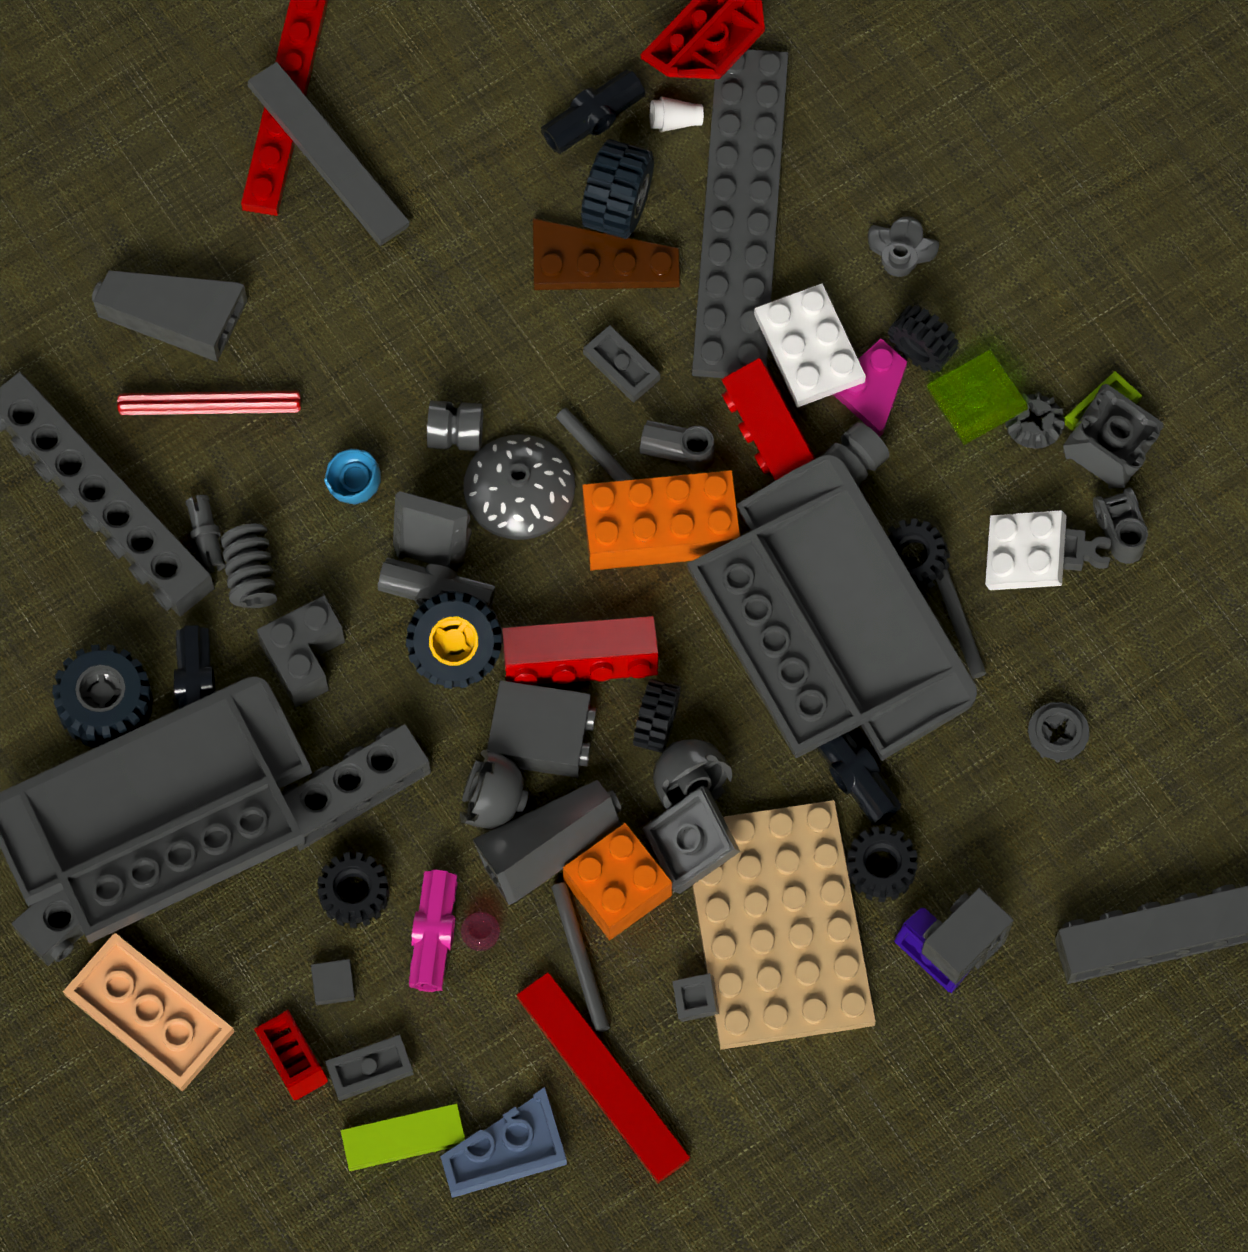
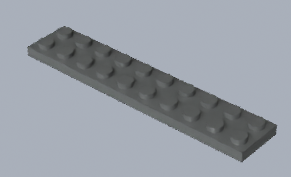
[692,50,788,378]

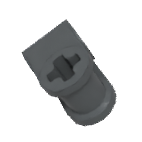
[1093,487,1148,564]

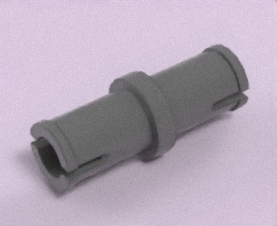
[186,495,225,573]

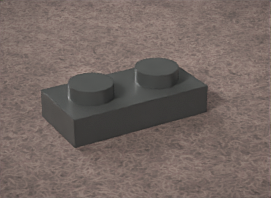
[583,325,660,403]
[325,1035,414,1101]

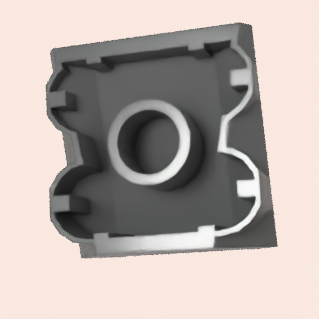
[1063,384,1164,489]
[393,491,472,571]

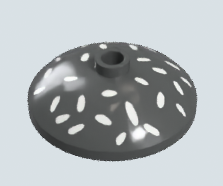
[464,434,575,540]

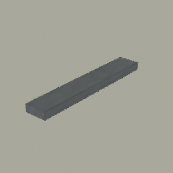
[247,62,409,246]

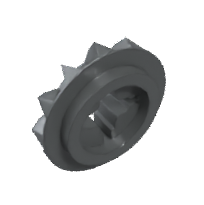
[1005,392,1065,449]
[1027,702,1089,763]

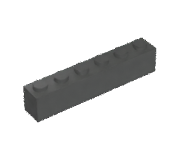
[1055,884,1248,984]

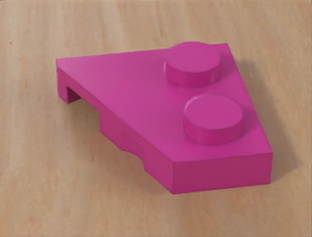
[833,339,907,437]

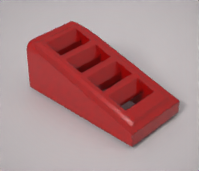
[254,1010,328,1100]

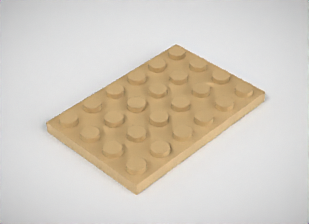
[692,800,876,1050]

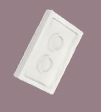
[754,284,866,407]

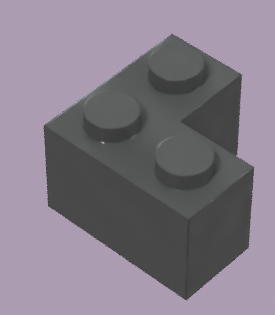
[257,596,345,708]
[921,888,1014,985]

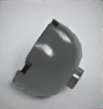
[653,739,733,810]
[460,750,528,829]

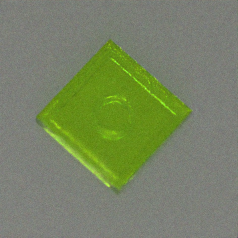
[926,350,1028,445]

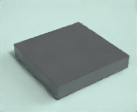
[642,786,741,894]

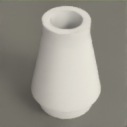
[650,96,704,132]

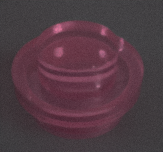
[461,912,500,951]

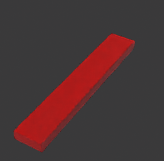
[517,972,690,1184]

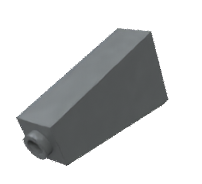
[92,270,248,362]
[473,780,622,905]

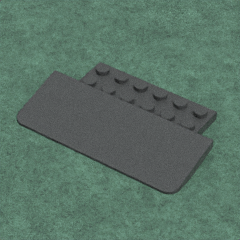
[687,455,977,761]
[0,677,312,944]

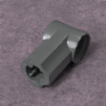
[640,420,715,471]

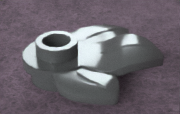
[868,216,939,277]

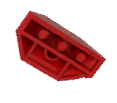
[640,0,765,79]

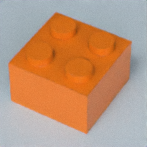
[563,823,672,940]

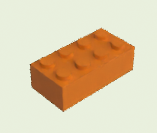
[582,470,740,571]

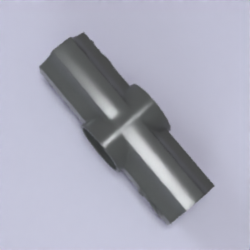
[378,558,496,609]

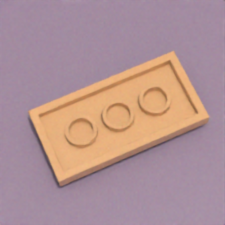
[63,933,234,1092]

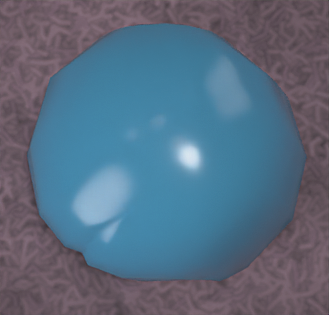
[324,449,381,505]

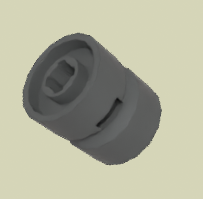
[427,400,483,451]
[820,422,889,487]

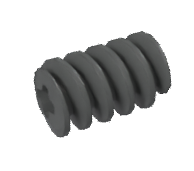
[221,523,277,608]

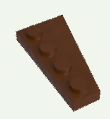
[533,219,680,290]

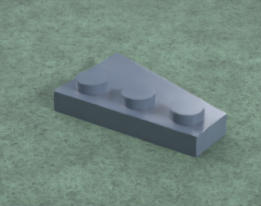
[440,1087,567,1198]

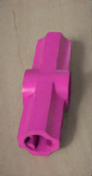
[409,870,458,992]

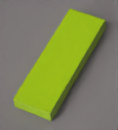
[340,1103,465,1171]

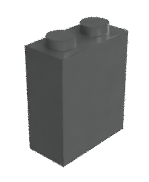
[487,680,597,778]

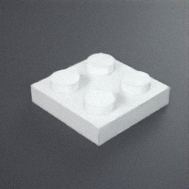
[985,510,1066,590]

